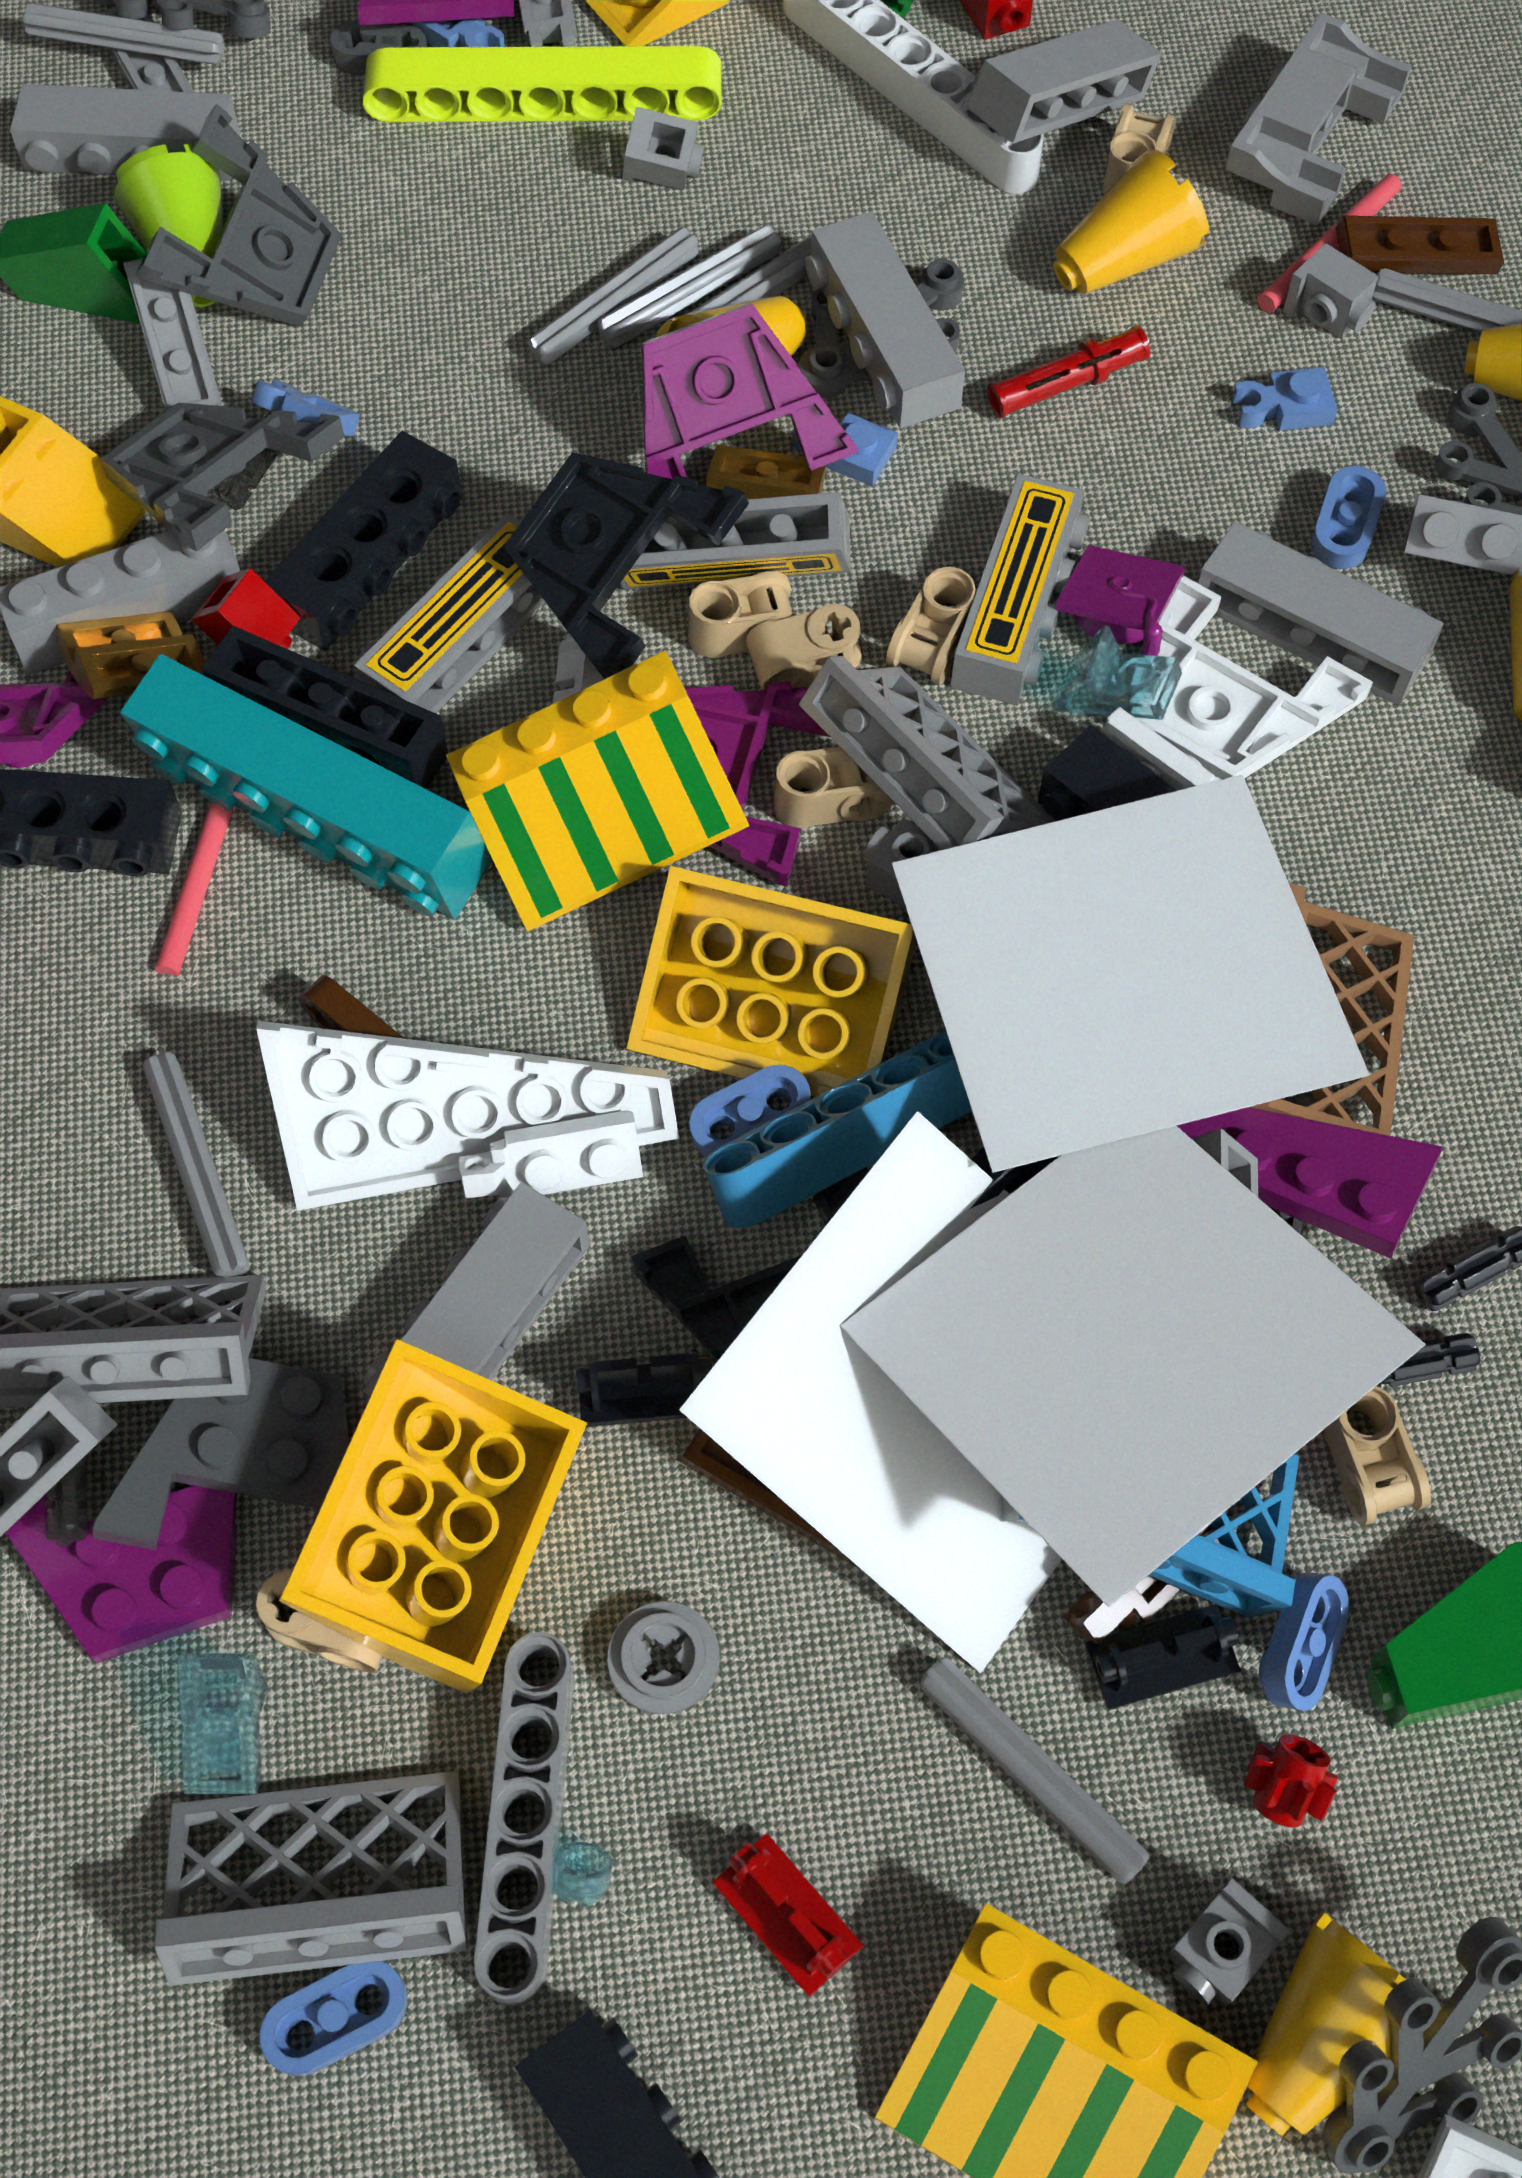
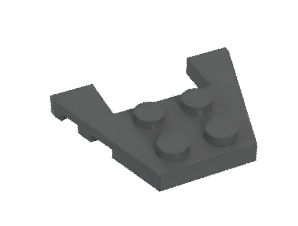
[136,104,342,326]
[101,403,344,551]
[93,1358,350,1550]

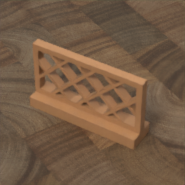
[1250,882,1414,1136]

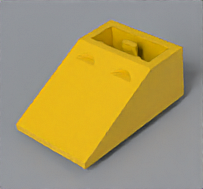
[0,396,146,568]

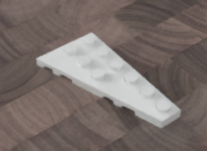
[256,1021,679,1211]

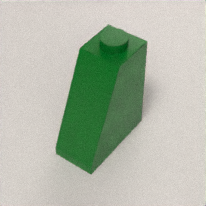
[0,203,146,324]
[1367,1542,1522,1729]

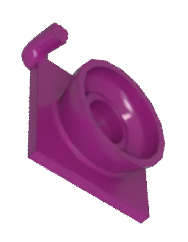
[1055,545,1185,660]

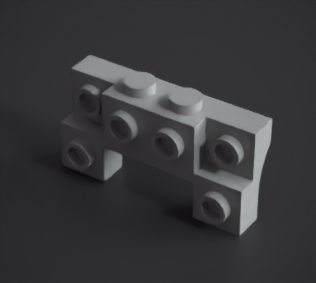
[1225,12,1412,226]

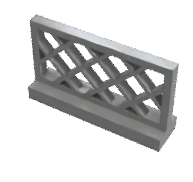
[799,656,1056,850]
[0,1275,266,1408]
[154,1770,468,1986]

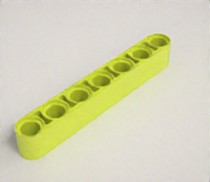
[363,46,722,122]

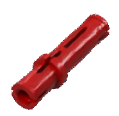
[987,326,1150,419]

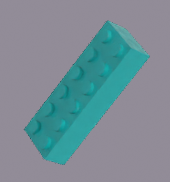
[120,653,493,920]

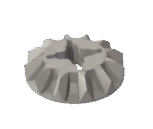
[607,1601,720,1716]

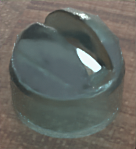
[553,1842,613,1908]

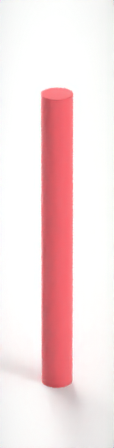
[1257,173,1402,313]
[155,802,235,976]

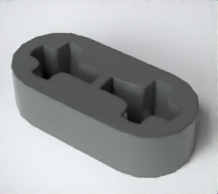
[330,21,427,75]

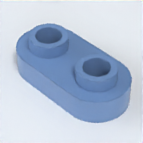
[1311,466,1386,569]
[690,1065,811,1158]
[1259,1572,1349,1711]
[260,1961,408,2077]

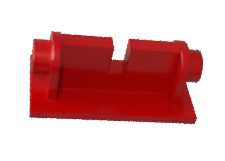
[712,1833,864,1998]

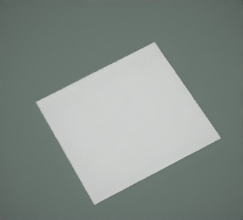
[892,774,1370,1173]
[679,1111,1062,1673]
[840,1126,1426,1607]

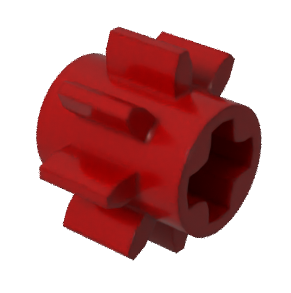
[1243,1734,1338,1828]

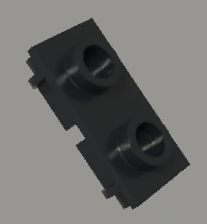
[576,1349,712,1427]
[1084,1604,1241,1711]

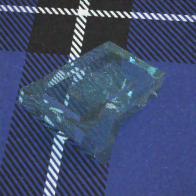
[1053,626,1183,720]
[178,1653,269,1794]

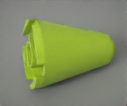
[112,144,224,307]

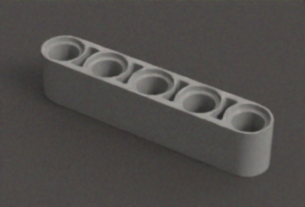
[474,1632,574,2007]

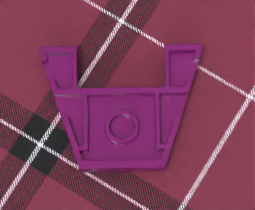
[641,303,858,479]
[0,670,110,768]
[685,682,830,886]
[5,1485,237,1664]

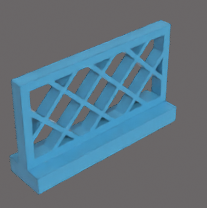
[1019,1454,1299,1618]

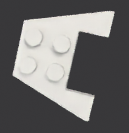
[1131,575,1373,780]

